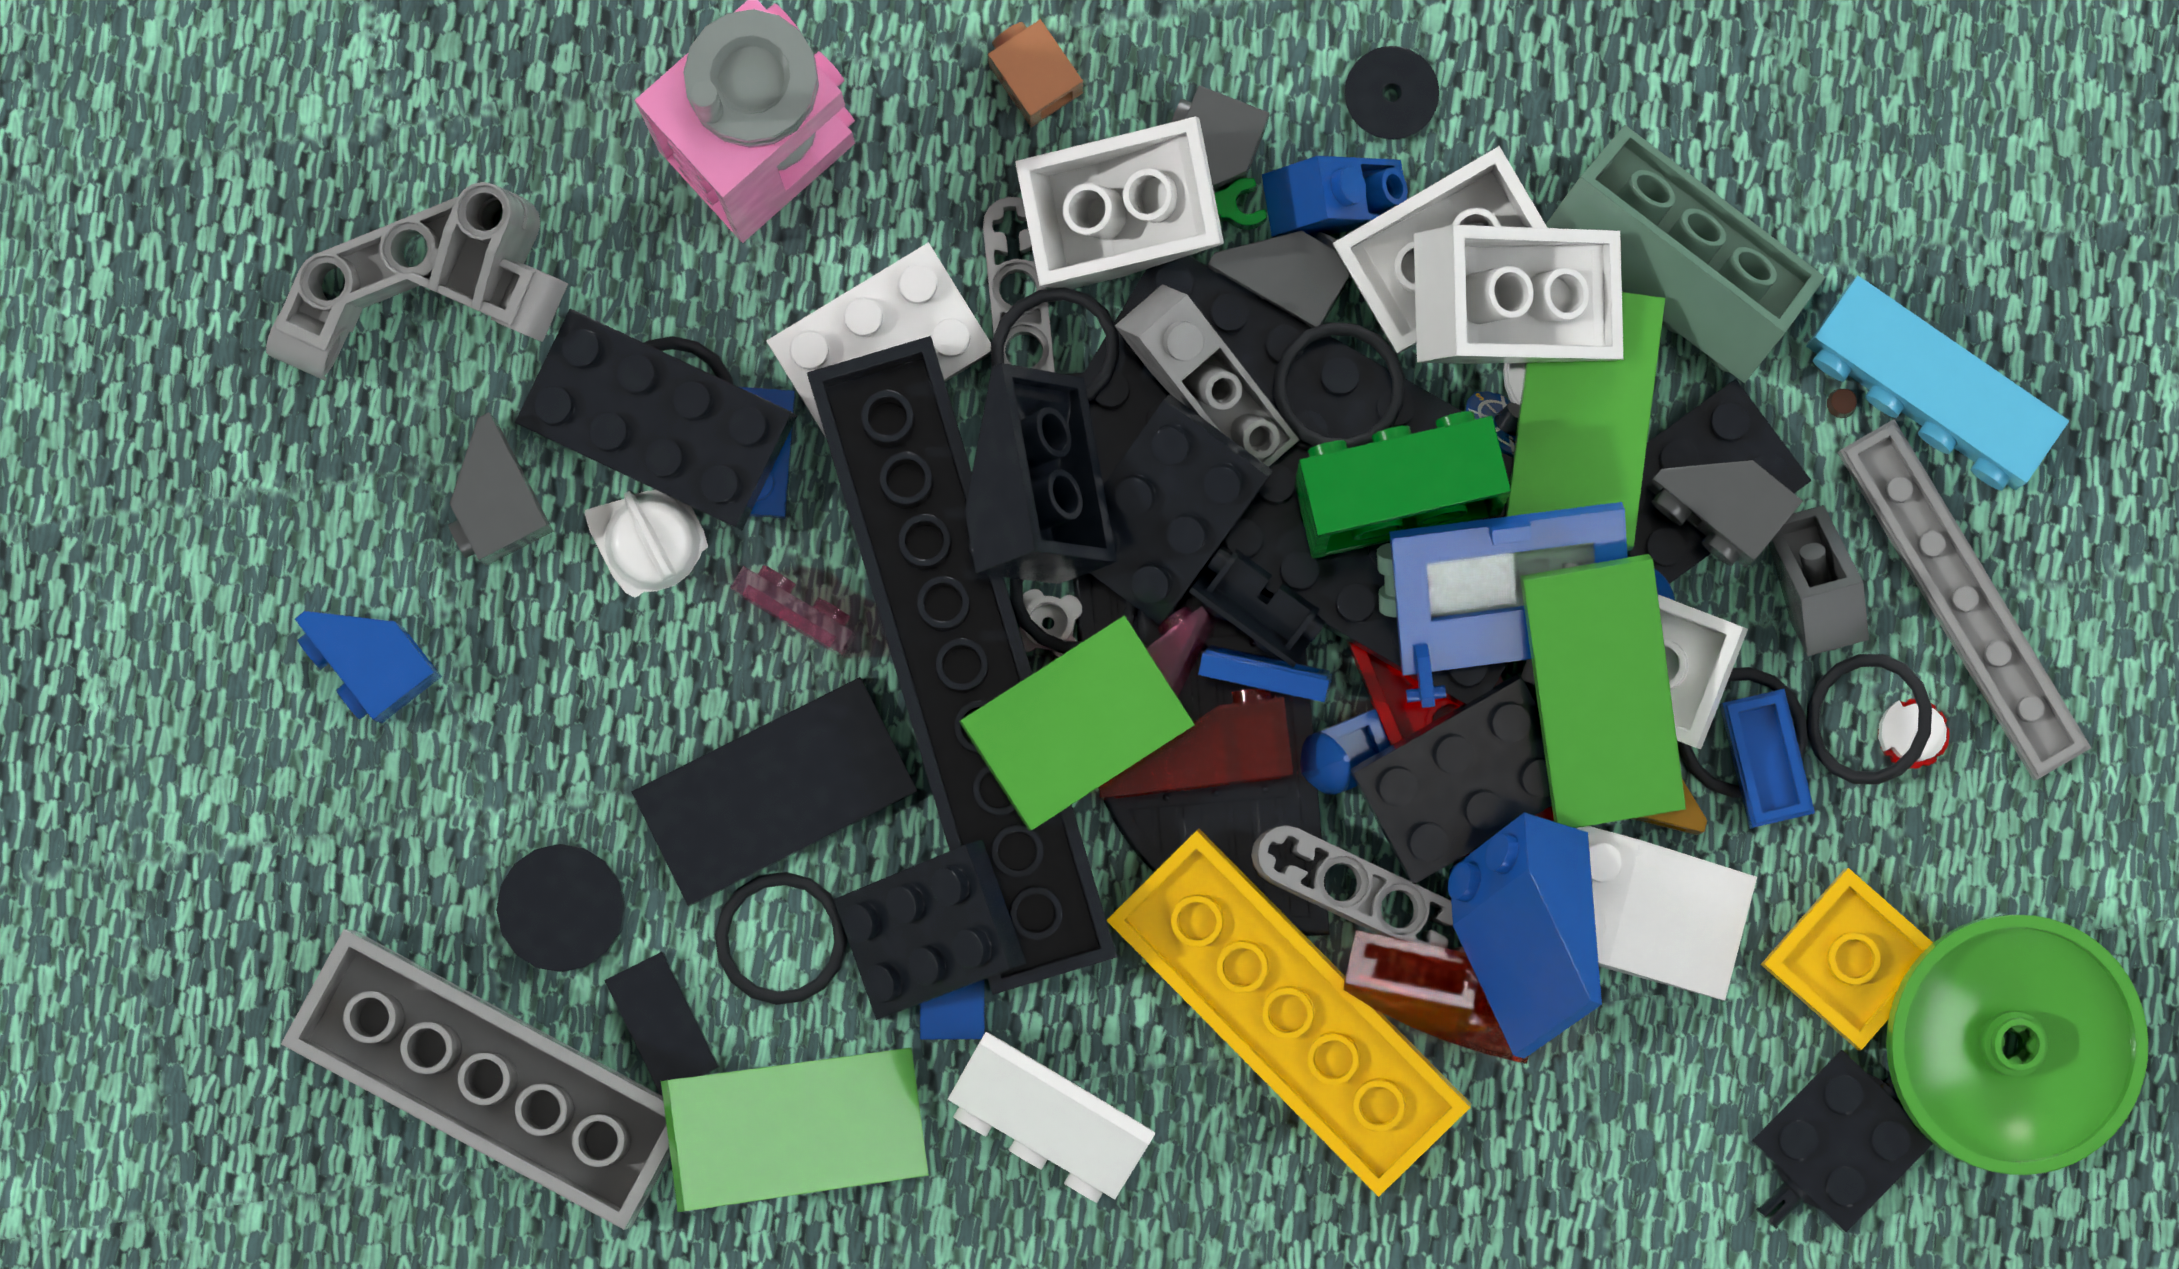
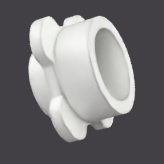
[1019,589,1082,657]

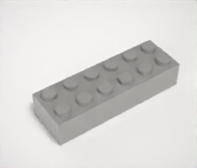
[281,929,670,1230]

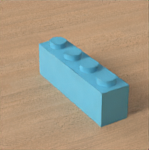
[1806,275,2069,491]

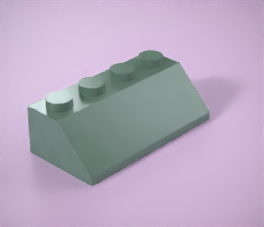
[1546,125,1826,383]

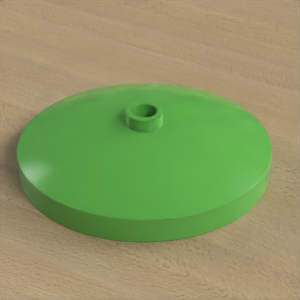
[1886,915,2148,1175]

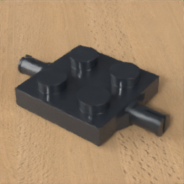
[1751,1050,1933,1233]

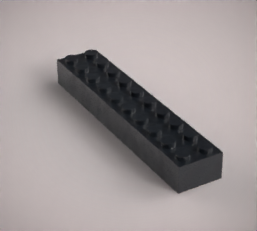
[807,336,1117,995]

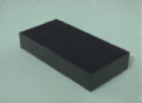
[604,952,720,1096]

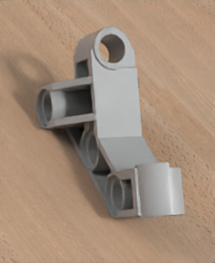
[266,182,569,381]

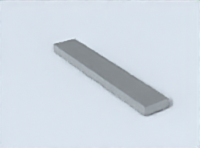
[1837,419,2091,781]

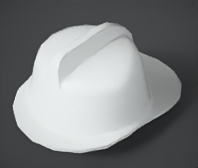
[584,490,708,598]

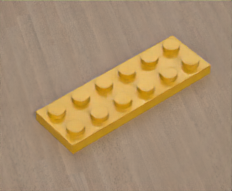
[1106,829,1471,1197]

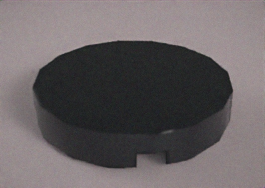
[496,844,626,972]

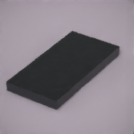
[631,677,918,907]

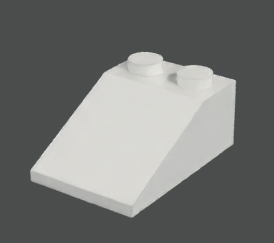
[1015,117,1224,289]
[1333,146,1547,354]
[1414,225,1623,364]
[1576,826,1757,1001]

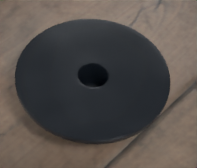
[1345,46,1439,140]

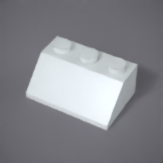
[948,1032,1155,1203]

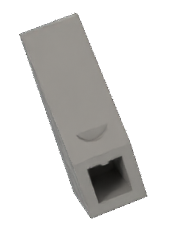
[1115,284,1299,467]

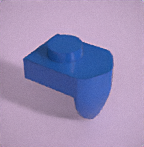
[1300,709,1390,795]

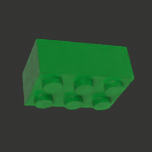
[1294,411,1511,559]

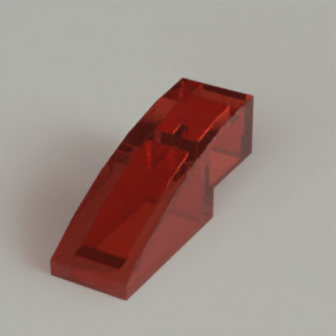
[1343,930,1529,1064]

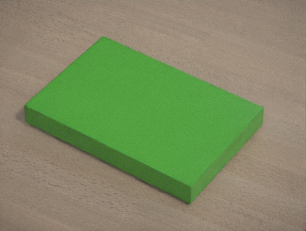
[959,615,1195,831]

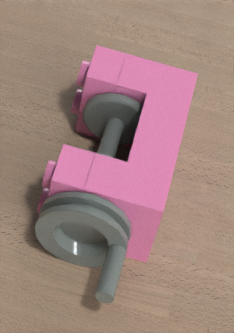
[634,0,855,243]

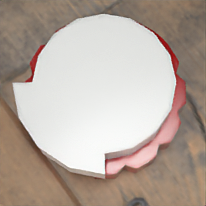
[1878,699,1950,769]

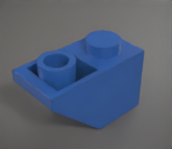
[1262,156,1408,237]
[295,611,442,724]

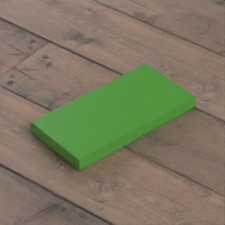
[1505,292,1665,551]
[1520,554,1686,828]
[661,1047,929,1212]

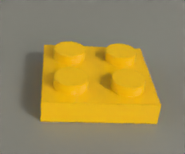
[1760,868,1933,1050]

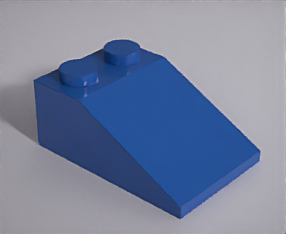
[1448,812,1602,1059]

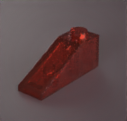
[1099,688,1294,800]

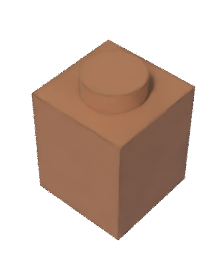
[988,19,1083,128]

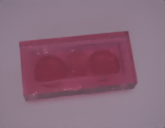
[730,565,856,658]

